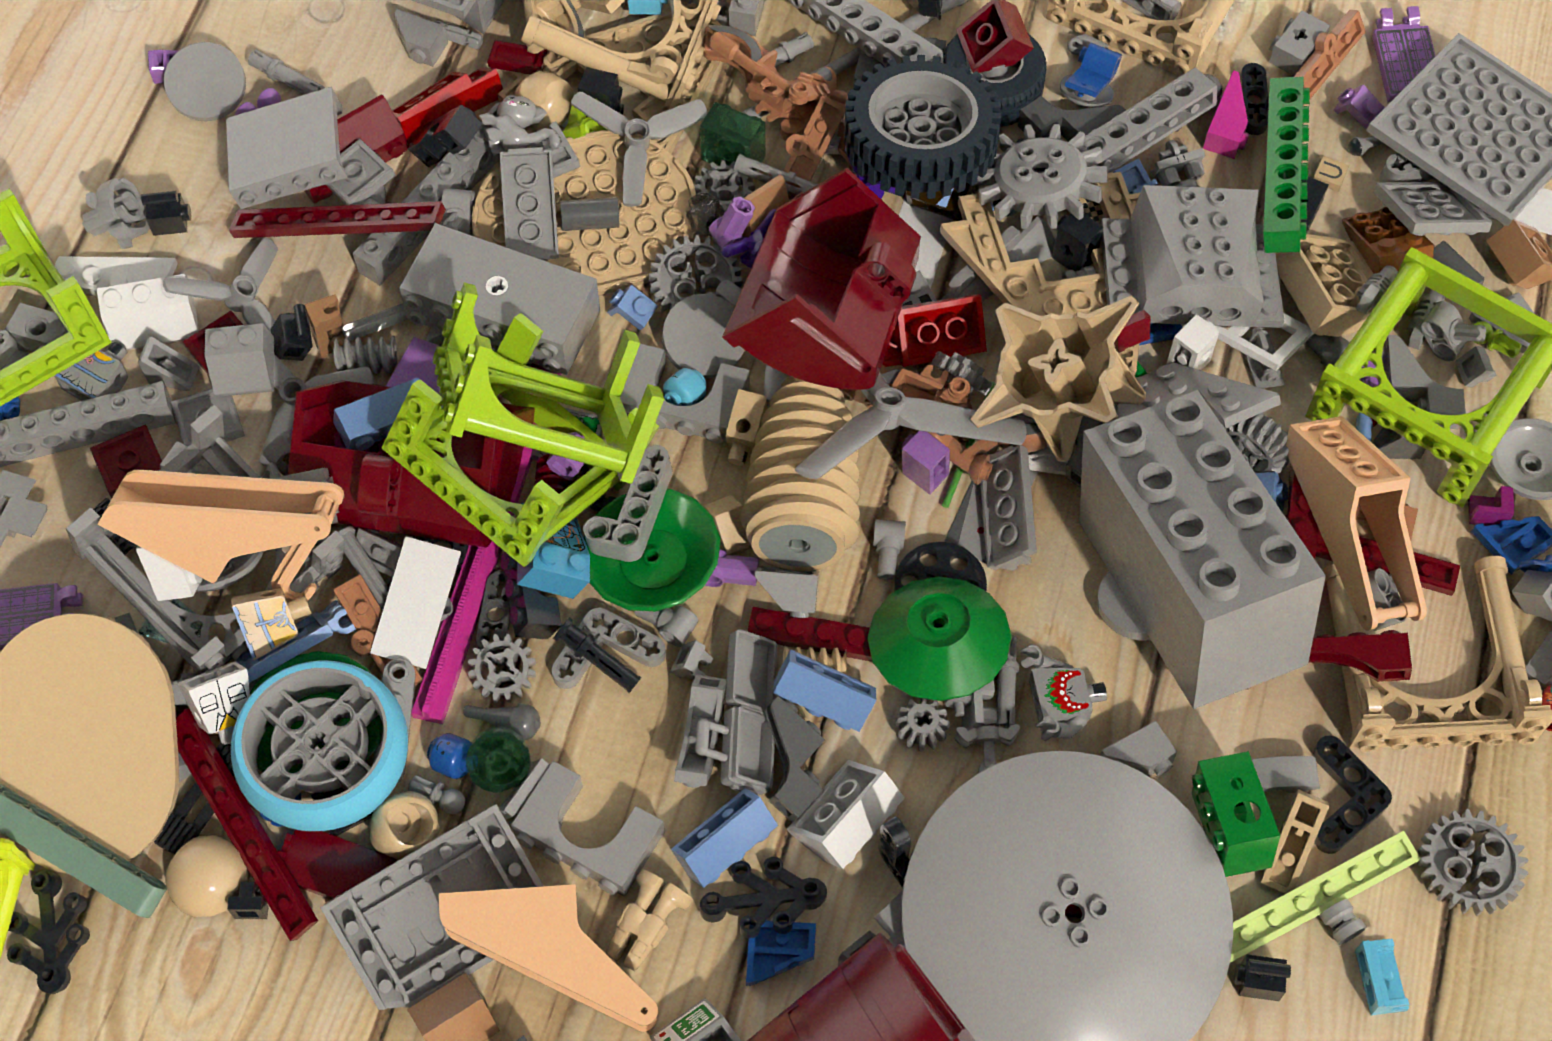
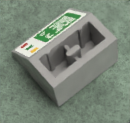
[650,998,741,1041]

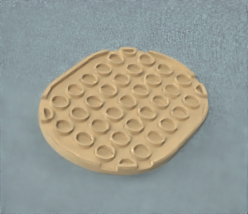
[472,130,698,295]
[0,614,179,873]

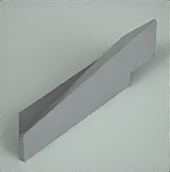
[941,215,1055,301]

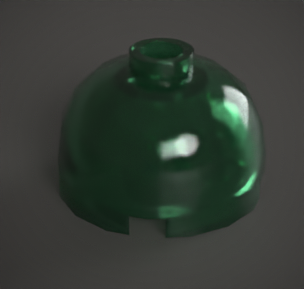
[466,726,531,793]

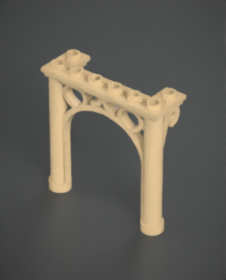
[521,0,723,110]
[1046,0,1235,76]
[1322,556,1552,752]

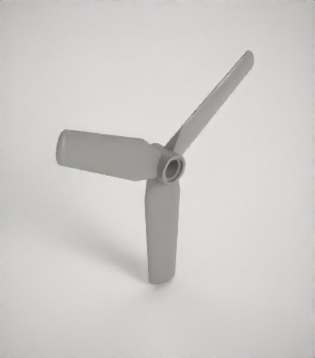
[795,372,1027,479]

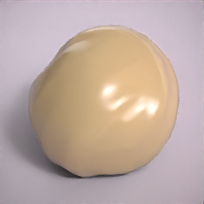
[514,71,574,131]
[369,791,440,860]

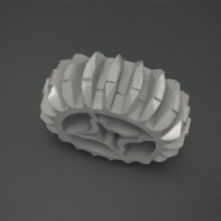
[1220,412,1290,474]

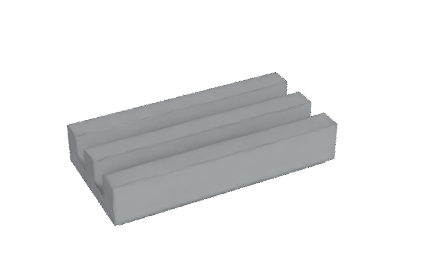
[499,758,550,819]

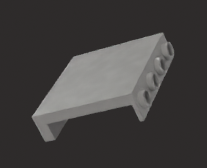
[226,87,348,209]

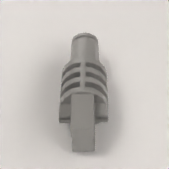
[1356,266,1398,314]
[1407,289,1446,350]

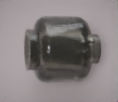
[685,193,724,237]

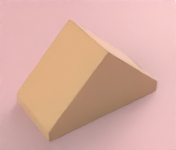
[704,495,752,555]

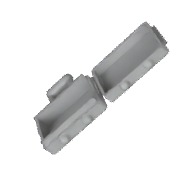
[696,629,778,796]

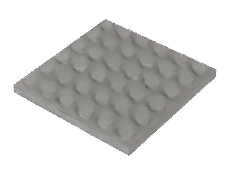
[1366,33,1552,226]

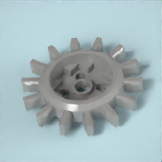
[975,124,1107,229]

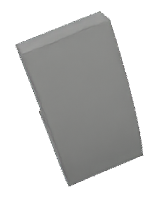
[1252,756,1320,793]

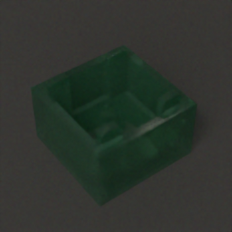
[700,102,766,171]

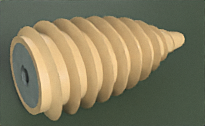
[741,376,860,571]

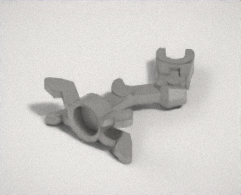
[954,724,1020,773]

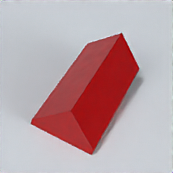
[392,67,503,144]
[882,294,987,367]

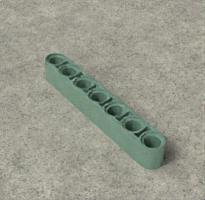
[0,784,167,918]

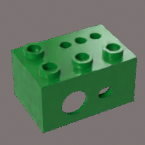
[1192,751,1280,877]

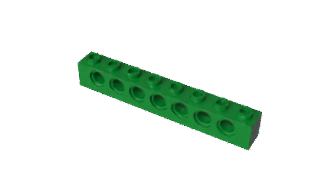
[1263,76,1310,253]

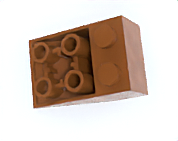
[1342,207,1434,274]

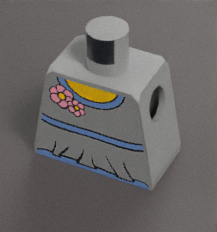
[54,341,128,401]

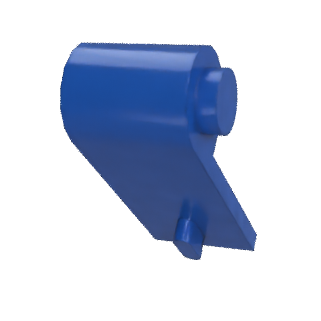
[1065,43,1122,98]

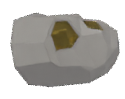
[263,431,292,476]

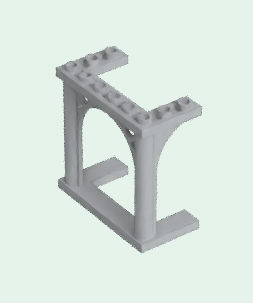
[66,405,345,676]

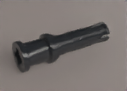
[552,617,641,693]

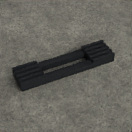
[154,742,236,855]

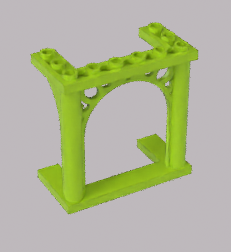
[0,188,112,406]
[1305,247,1552,508]
[432,282,664,484]
[382,313,660,567]

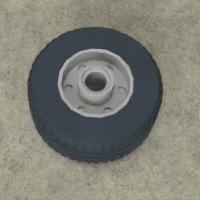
[943,33,1047,127]

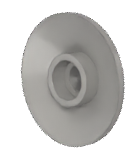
[1060,74,1114,107]

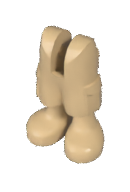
[606,870,693,971]

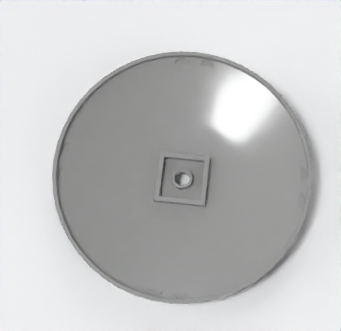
[901,751,1233,1041]

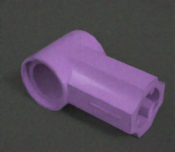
[709,197,755,250]
[705,549,759,587]

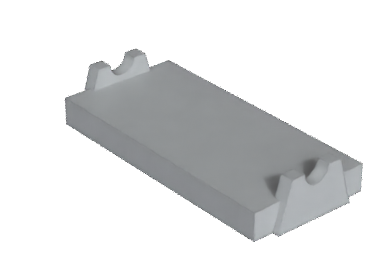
[500,147,559,261]
[981,445,1037,571]

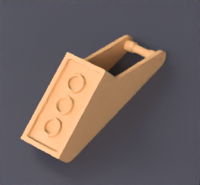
[1286,416,1427,631]
[439,884,658,1032]

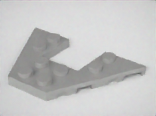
[1117,363,1281,428]

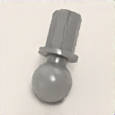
[408,775,465,814]

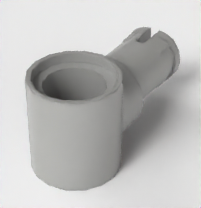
[873,519,906,580]
[635,606,699,647]

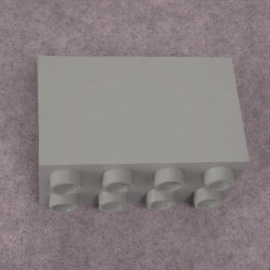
[1079,390,1326,709]

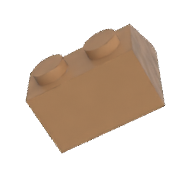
[1486,219,1552,289]

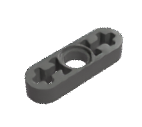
[476,571,511,654]

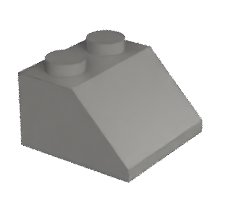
[205,323,274,397]

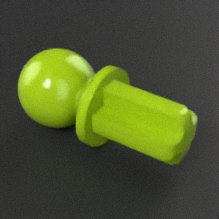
[1473,321,1522,358]

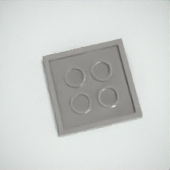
[1373,182,1492,236]

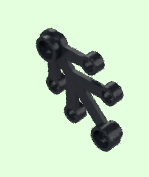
[700,857,827,938]
[7,870,90,994]

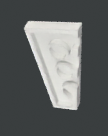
[54,256,178,297]

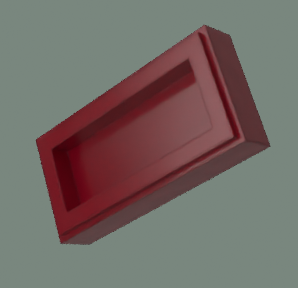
[487,40,547,75]

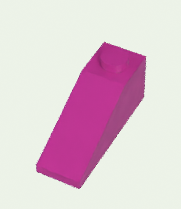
[1203,70,1249,159]

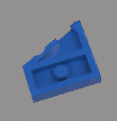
[746,921,816,986]

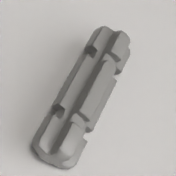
[435,20,483,49]

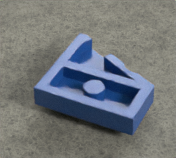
[1471,516,1552,575]

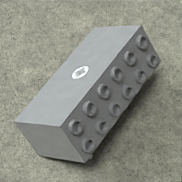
[399,223,600,375]

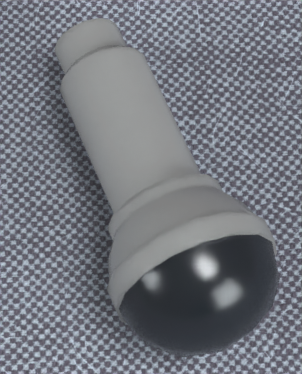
[1348,136,1384,156]

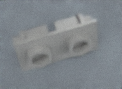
[1243,327,1285,389]

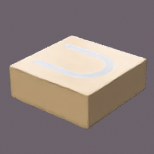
[1314,156,1349,192]

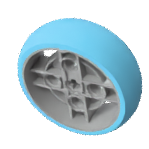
[231,660,408,831]

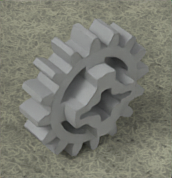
[694,160,755,217]
[931,351,993,396]
[468,634,536,703]

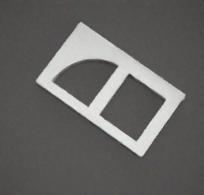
[1214,313,1314,371]

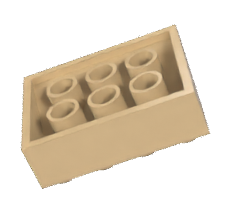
[1275,234,1401,337]

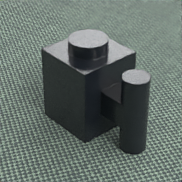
[141,191,192,236]
[271,304,313,361]
[1234,954,1291,1001]

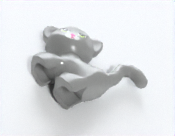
[479,95,561,157]

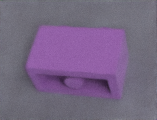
[901,431,950,495]

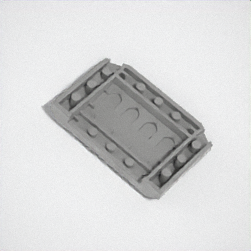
[320,804,544,1010]

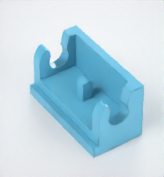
[1355,939,1410,1016]

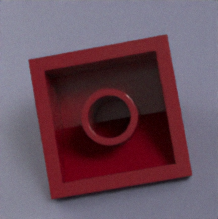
[956,0,1034,73]

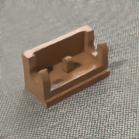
[304,294,344,358]

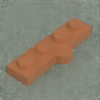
[1294,9,1366,99]
[784,95,845,201]
[333,574,422,686]

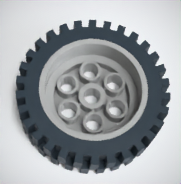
[844,55,1001,199]

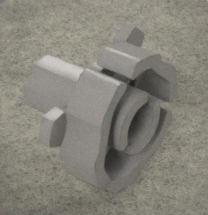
[82,178,150,249]

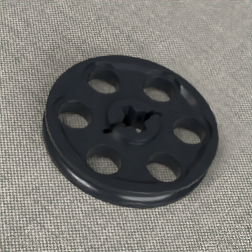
[894,542,987,628]

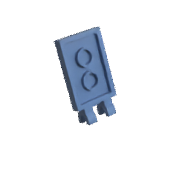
[236,600,356,683]

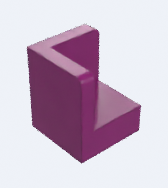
[1468,486,1514,526]

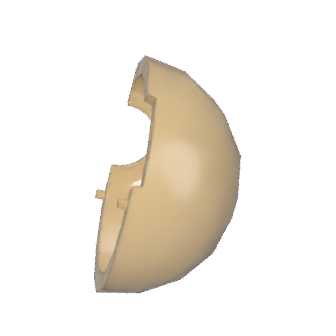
[165,835,250,918]

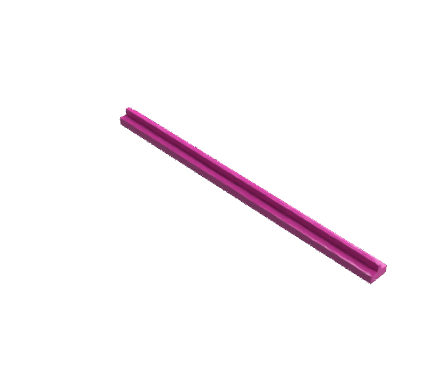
[412,363,562,725]

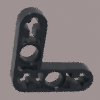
[1313,735,1392,854]
[878,816,911,888]

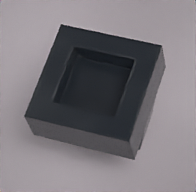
[227,882,269,919]

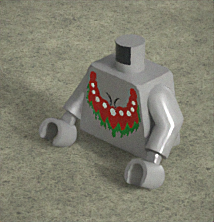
[1020,644,1107,741]

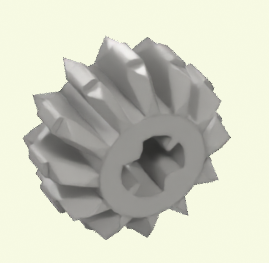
[895,698,950,752]

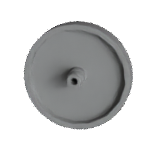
[164,42,246,122]
[662,294,744,378]
[1098,571,1151,641]

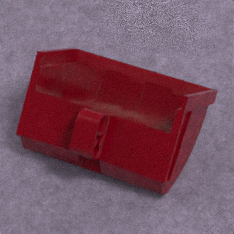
[722,168,921,390]
[288,380,535,548]
[747,932,975,1041]

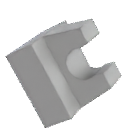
[1455,346,1497,387]
[670,640,713,680]

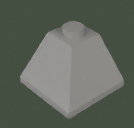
[755,566,820,618]

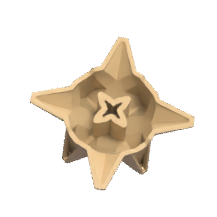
[970,295,1146,461]

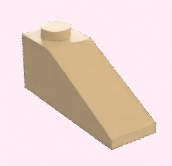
[1260,789,1329,894]

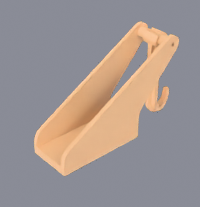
[97,470,344,602]

